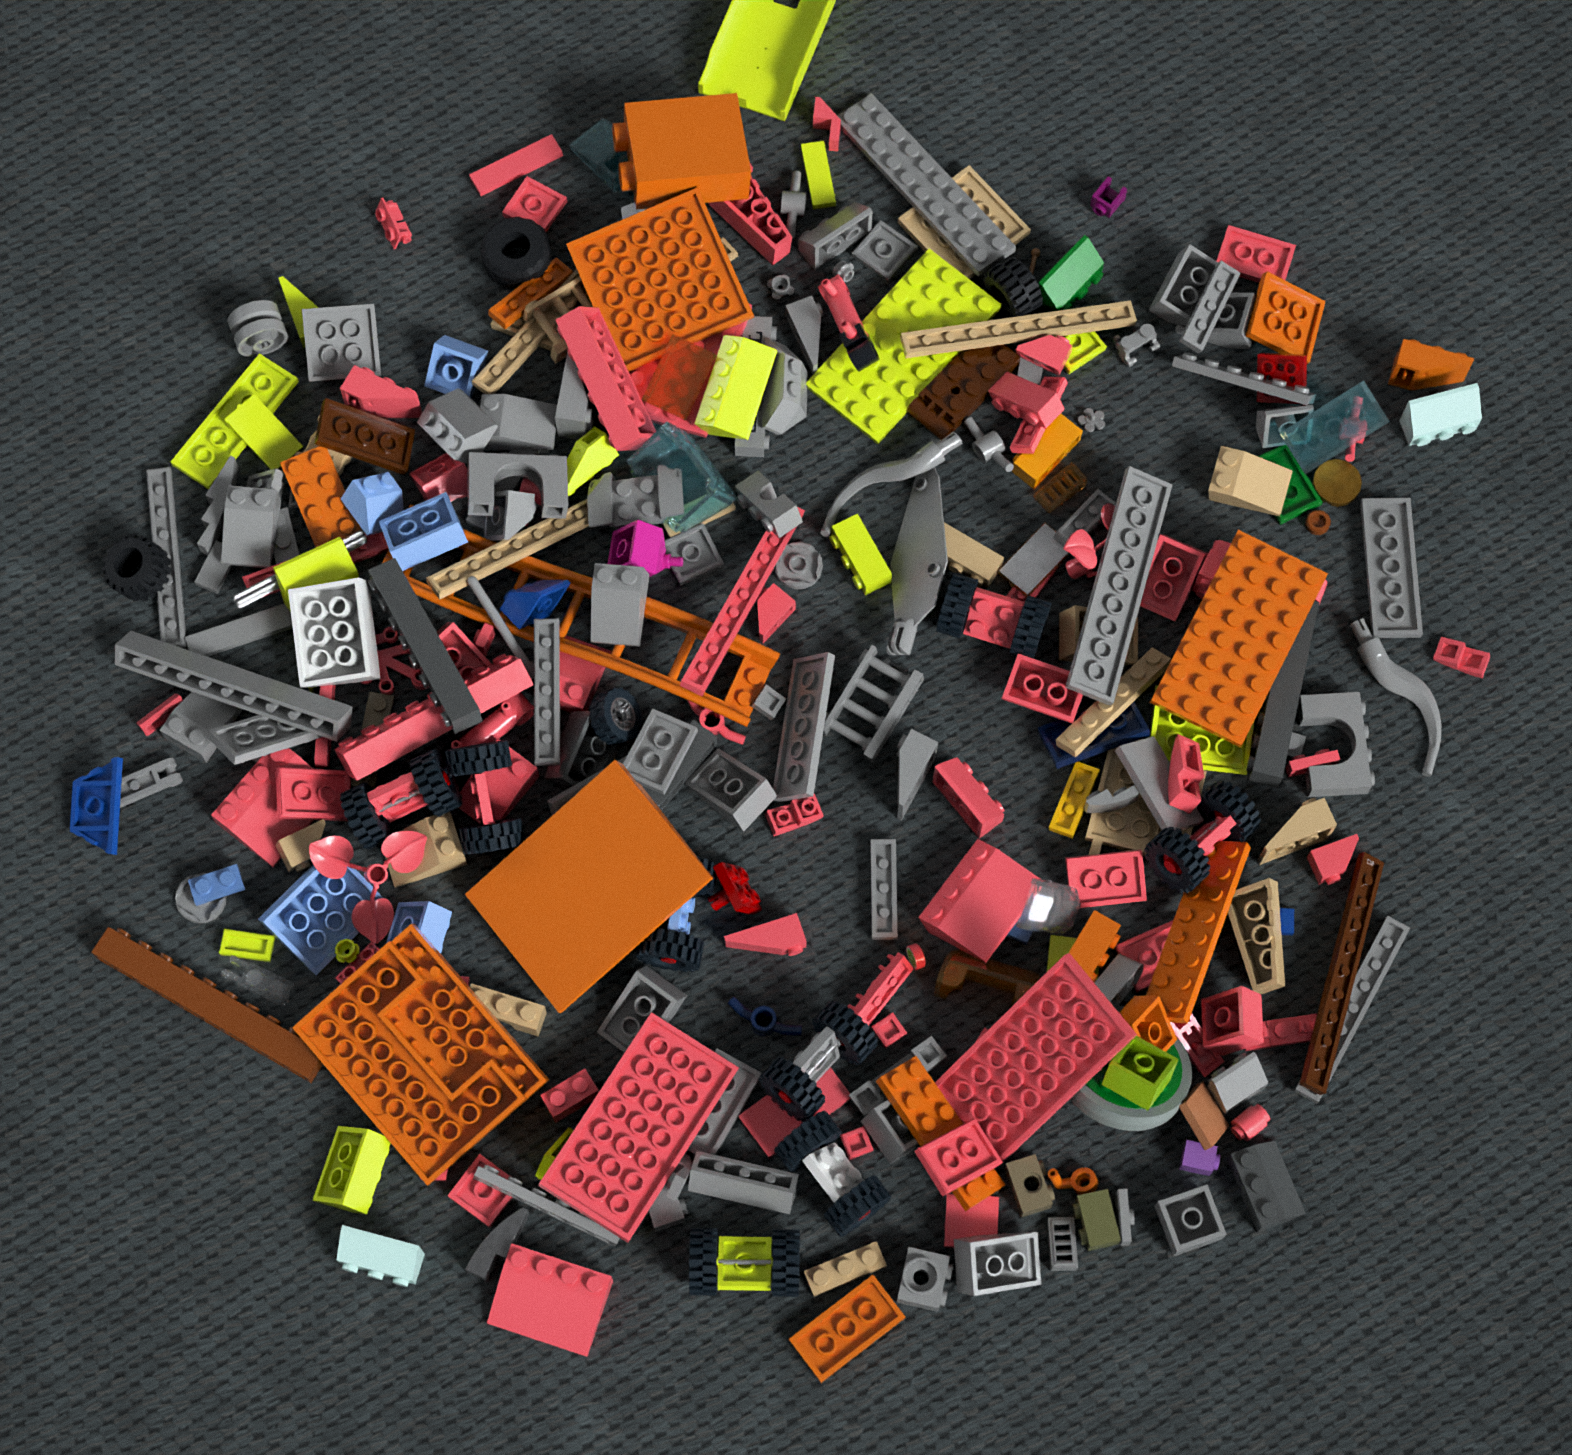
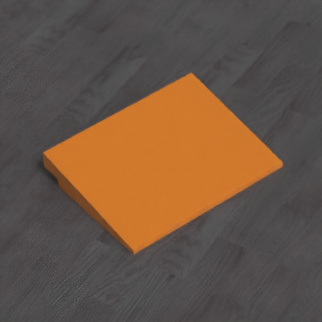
[465,760,713,1013]
[292,924,549,1186]

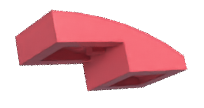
[1433,637,1490,679]

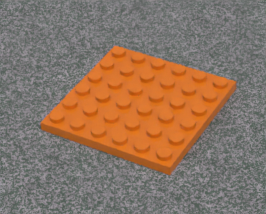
[566,187,754,372]

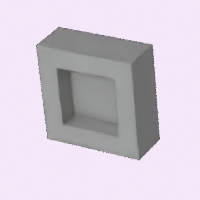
[751,685,786,720]

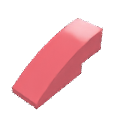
[1168,734,1204,814]

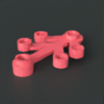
[361,627,427,695]

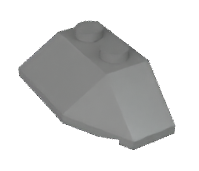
[762,338,808,435]

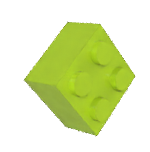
[1102,1036,1179,1111]

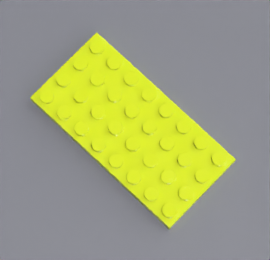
[806,248,1002,444]

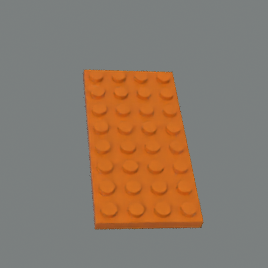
[1150,530,1328,748]

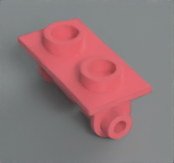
[375,198,412,249]

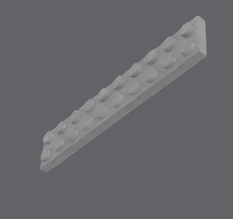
[838,93,1016,277]
[1065,466,1172,705]

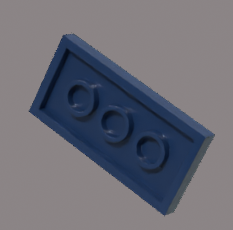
[1038,702,1150,769]

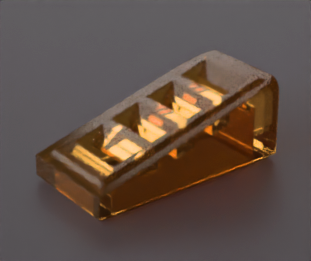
[1033,462,1087,513]

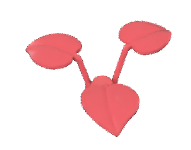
[1063,503,1115,579]
[309,831,427,944]

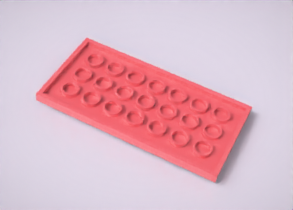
[935,953,1137,1166]
[538,1012,739,1243]

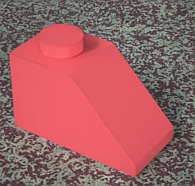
[1016,335,1072,376]
[757,583,796,644]
[1307,834,1359,885]

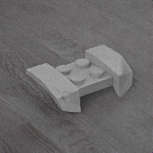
[587,465,685,529]

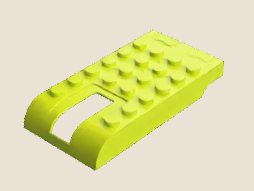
[698,0,836,121]

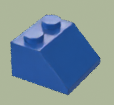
[500,579,571,629]

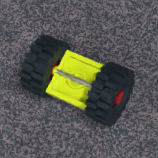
[689,1228,800,1297]

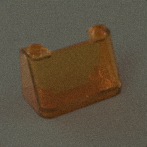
[934,949,1041,1006]

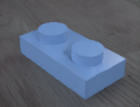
[188,864,245,906]

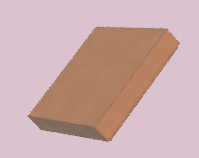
[1179,1082,1229,1150]

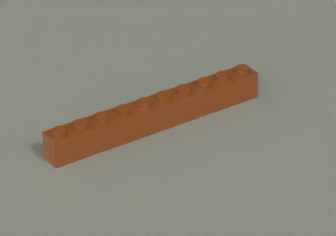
[91,927,323,1083]

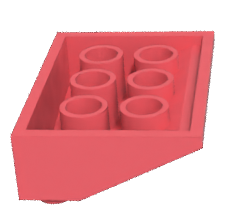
[211,748,314,868]
[918,839,1045,963]
[487,1243,613,1357]

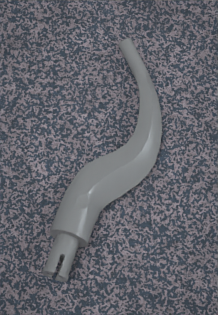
[820,431,962,537]
[1349,618,1441,777]

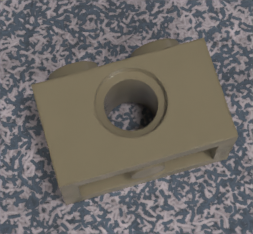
[1004,1154,1055,1218]

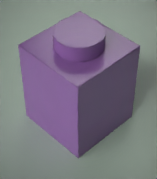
[1179,1140,1220,1176]

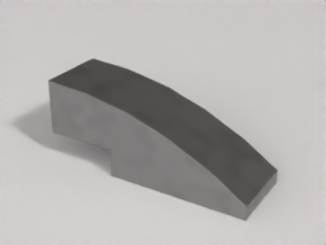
[465,1208,530,1282]

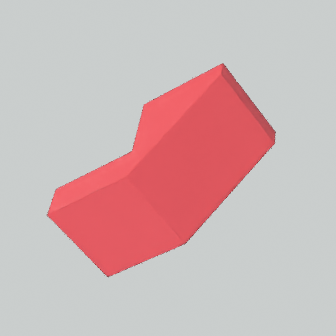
[813,97,841,152]

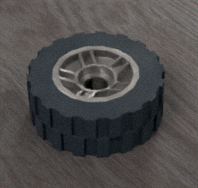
[589,688,643,746]

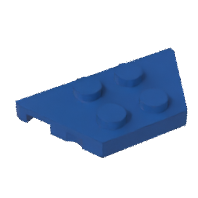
[70,757,123,855]

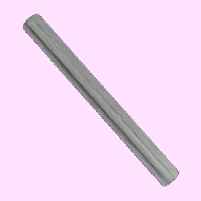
[233,530,367,608]

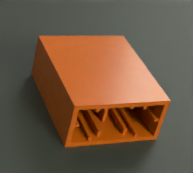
[612,93,751,209]

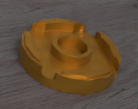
[1312,459,1362,507]

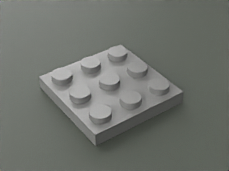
[302,304,381,382]

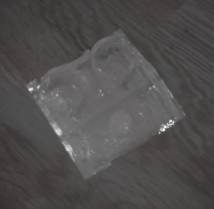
[1016,878,1081,936]

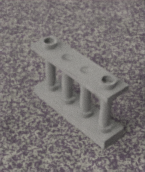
[823,645,924,763]

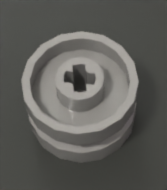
[227,300,288,357]

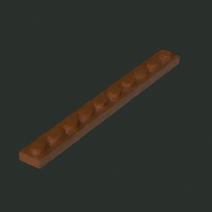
[1299,852,1384,1095]

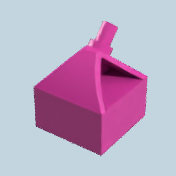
[608,519,683,577]

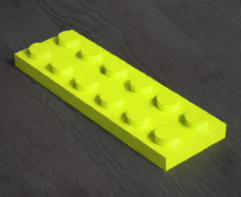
[171,353,299,490]

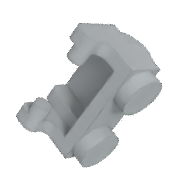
[1113,323,1160,368]

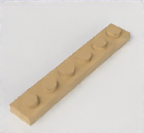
[1056,647,1171,758]

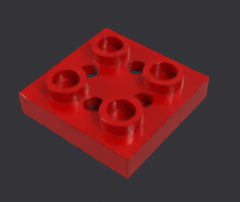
[1257,353,1307,404]
[708,862,762,915]

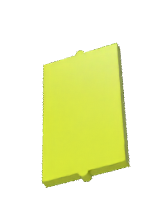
[224,394,303,470]

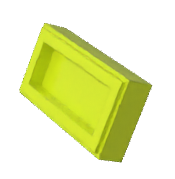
[219,929,275,962]

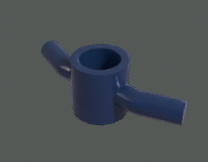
[728,997,802,1037]

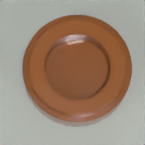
[1305,510,1331,535]

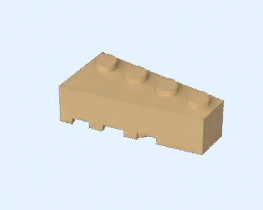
[1228,878,1285,995]

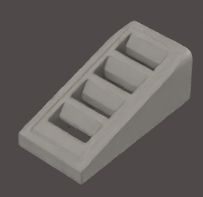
[1047,1217,1078,1271]

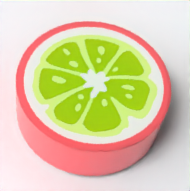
[906,943,926,970]

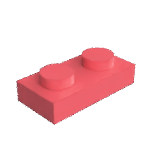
[1286,749,1340,777]

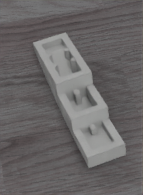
[197,456,239,556]

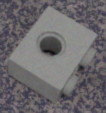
[896,1247,953,1312]

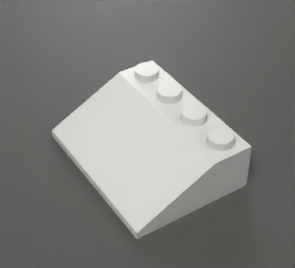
[288,578,381,688]

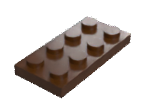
[314,398,415,475]

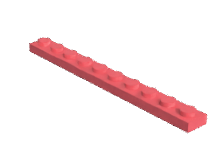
[680,507,805,696]

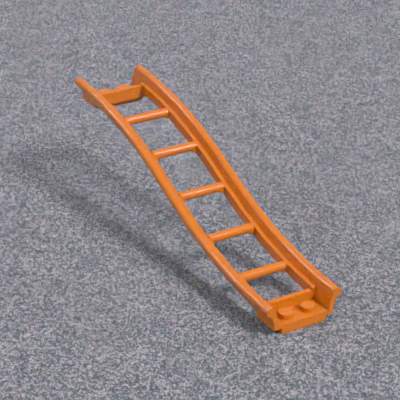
[382,504,780,727]

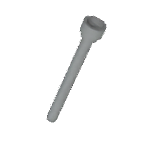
[467,576,534,679]

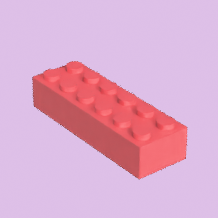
[556,306,659,451]

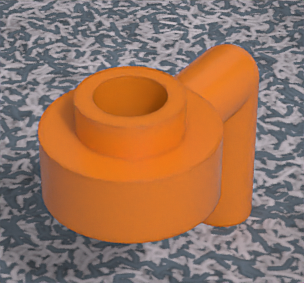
[1048,1167,1098,1195]

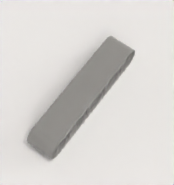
[1095,954,1144,1009]

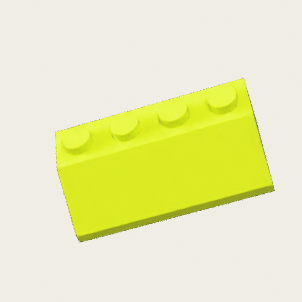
[694,335,777,440]

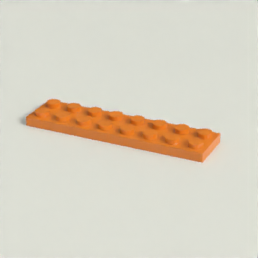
[1146,841,1251,1024]

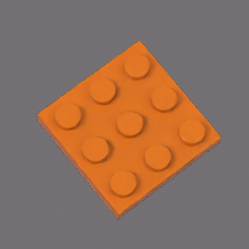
[1245,271,1326,364]

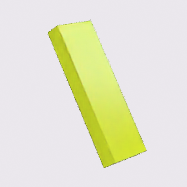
[801,141,836,209]

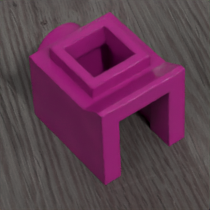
[1090,176,1127,218]

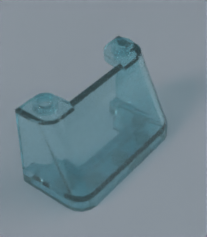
[626,422,737,533]

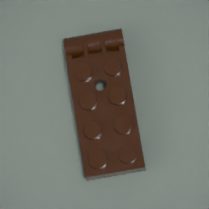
[906,344,1021,440]

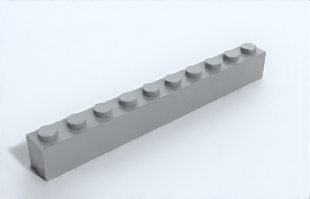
[115,631,352,742]

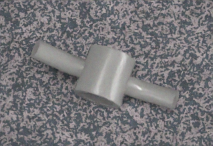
[781,171,806,238]
[964,417,1014,472]

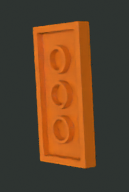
[280,446,362,547]
[789,1275,905,1383]

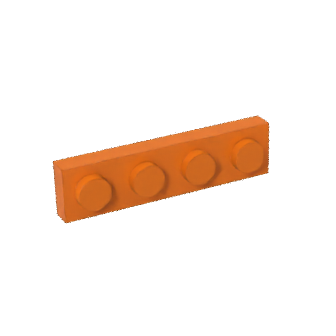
[488,257,573,329]

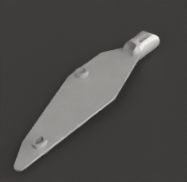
[886,468,948,656]

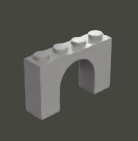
[467,452,568,519]
[1297,692,1375,797]

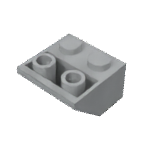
[1207,1052,1268,1116]

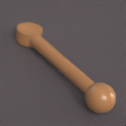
[1030,248,1040,274]

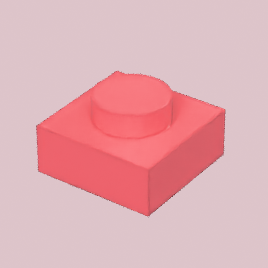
[473,623,496,656]

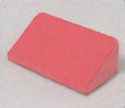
[136,693,183,736]

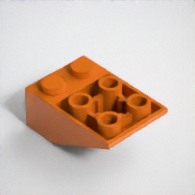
[1388,339,1474,391]

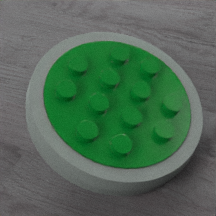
[1069,1005,1192,1131]

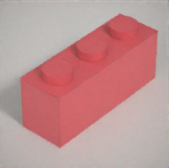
[988,372,1064,429]

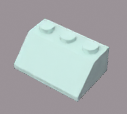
[1399,383,1482,446]
[337,1225,425,1287]

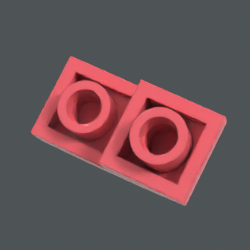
[765,794,824,836]

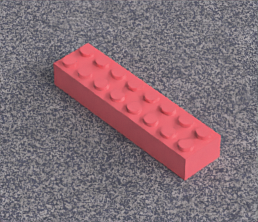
[334,654,534,781]

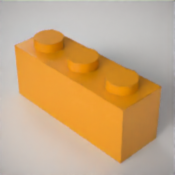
[1012,413,1083,489]

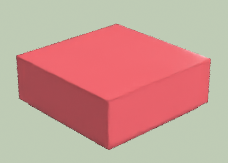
[871,1012,907,1048]
[840,1126,873,1160]

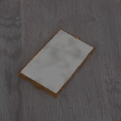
[997,522,1070,598]

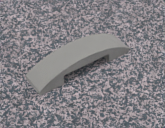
[849,1036,947,1116]

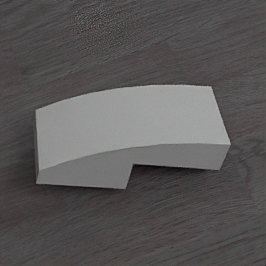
[1084,785,1139,813]
[666,1153,691,1201]

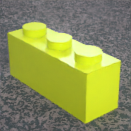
[829,514,892,595]

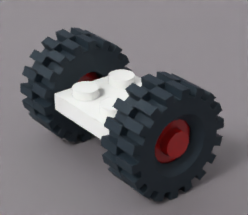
[774,1110,892,1237]

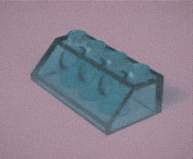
[1279,380,1390,474]

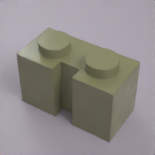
[1072,1189,1121,1251]

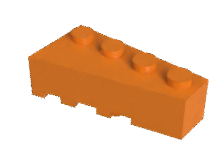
[1069,910,1121,982]

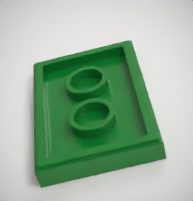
[1258,445,1323,525]

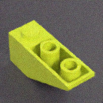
[567,427,619,496]

